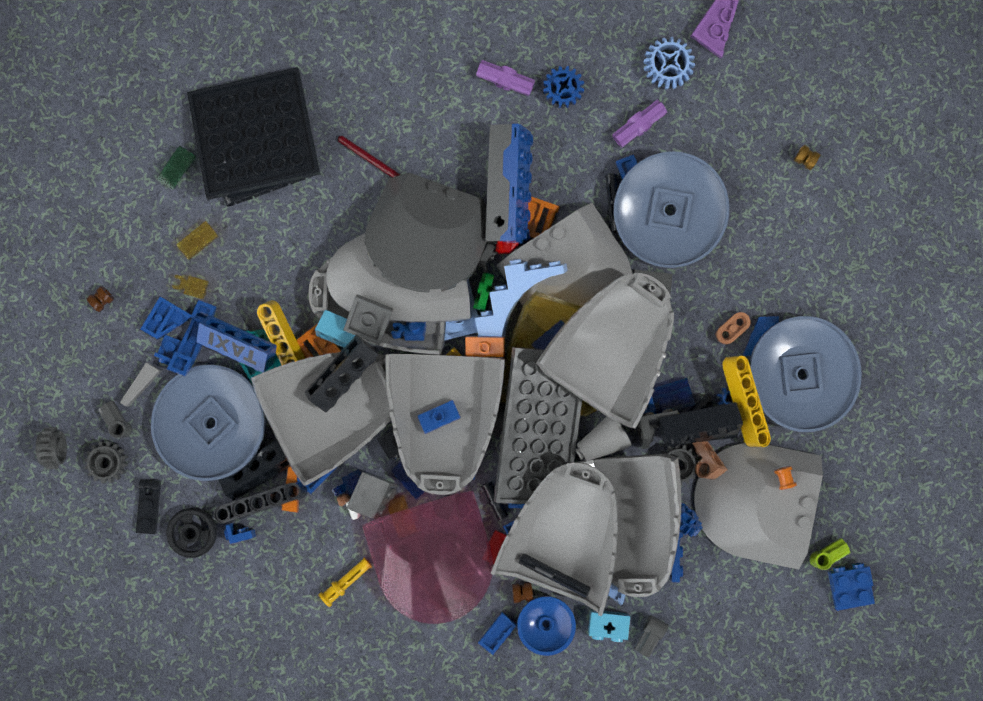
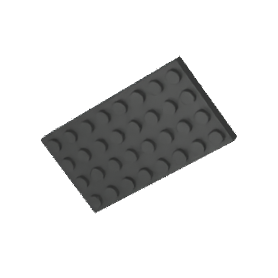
[494,347,582,504]

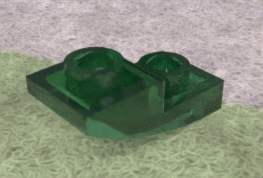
[157,146,196,190]

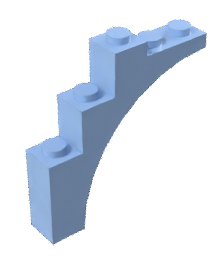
[475,259,568,359]

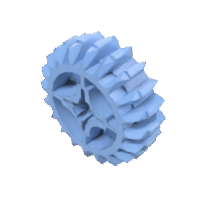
[643,37,695,89]

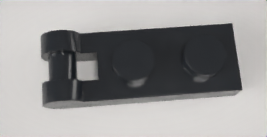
[136,479,161,534]

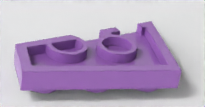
[690,0,739,58]

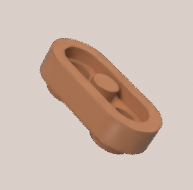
[716,312,750,344]

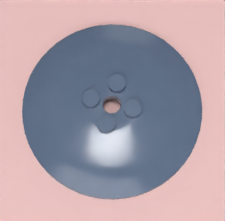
[614,152,729,268]
[749,316,862,432]
[151,365,265,481]

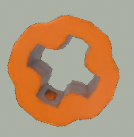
[774,466,797,490]

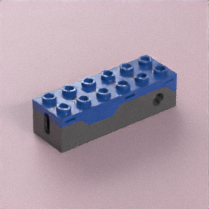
[485,124,533,254]

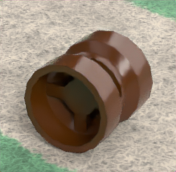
[86,286,114,312]
[512,582,533,603]

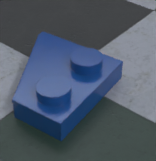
[140,297,191,339]

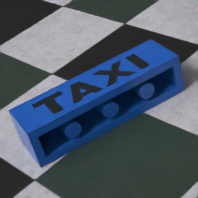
[196,315,277,373]

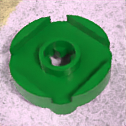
[473,272,494,311]

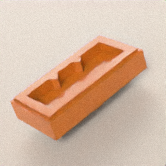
[465,336,505,357]

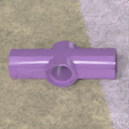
[476,60,535,96]
[612,99,667,148]

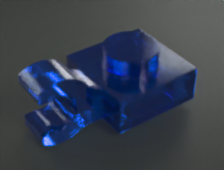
[332,469,361,496]

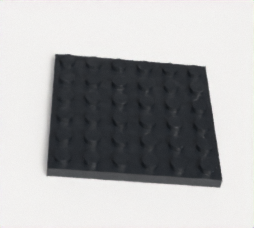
[187,67,321,200]

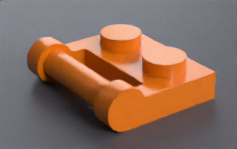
[528,197,560,238]
[297,323,341,358]

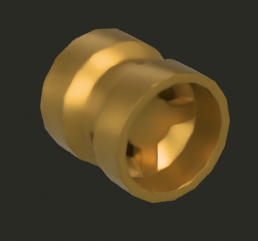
[794,145,821,170]

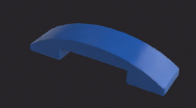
[167,300,217,377]

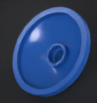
[517,596,576,656]

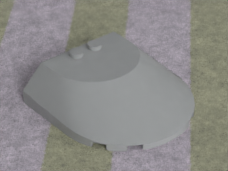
[496,203,632,335]
[694,443,823,570]

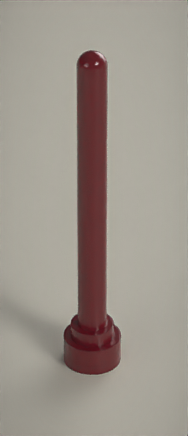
[338,136,401,178]

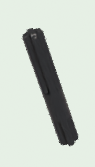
[519,554,591,597]

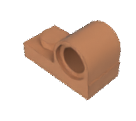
[693,441,728,480]

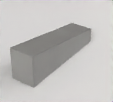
[120,362,162,407]

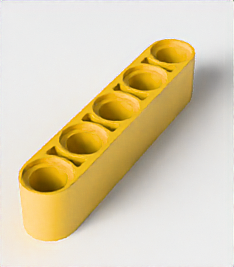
[257,300,305,365]
[722,356,771,447]

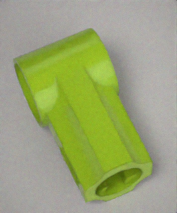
[809,538,850,570]

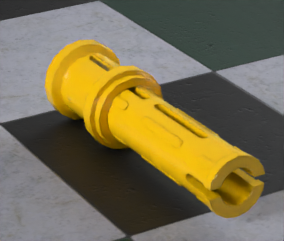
[319,557,372,607]

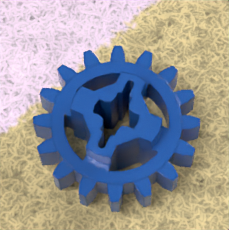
[543,66,584,108]
[680,503,703,537]

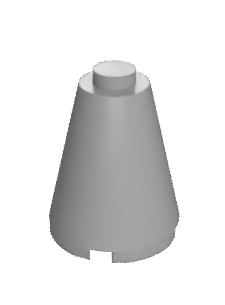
[575,417,632,461]

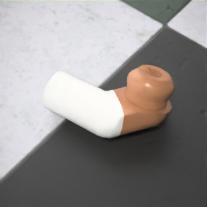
[337,494,361,520]

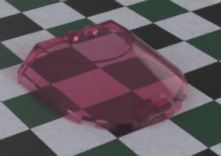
[362,491,493,624]

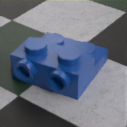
[828,562,875,611]

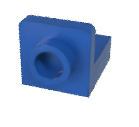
[154,335,182,365]
[224,523,256,544]

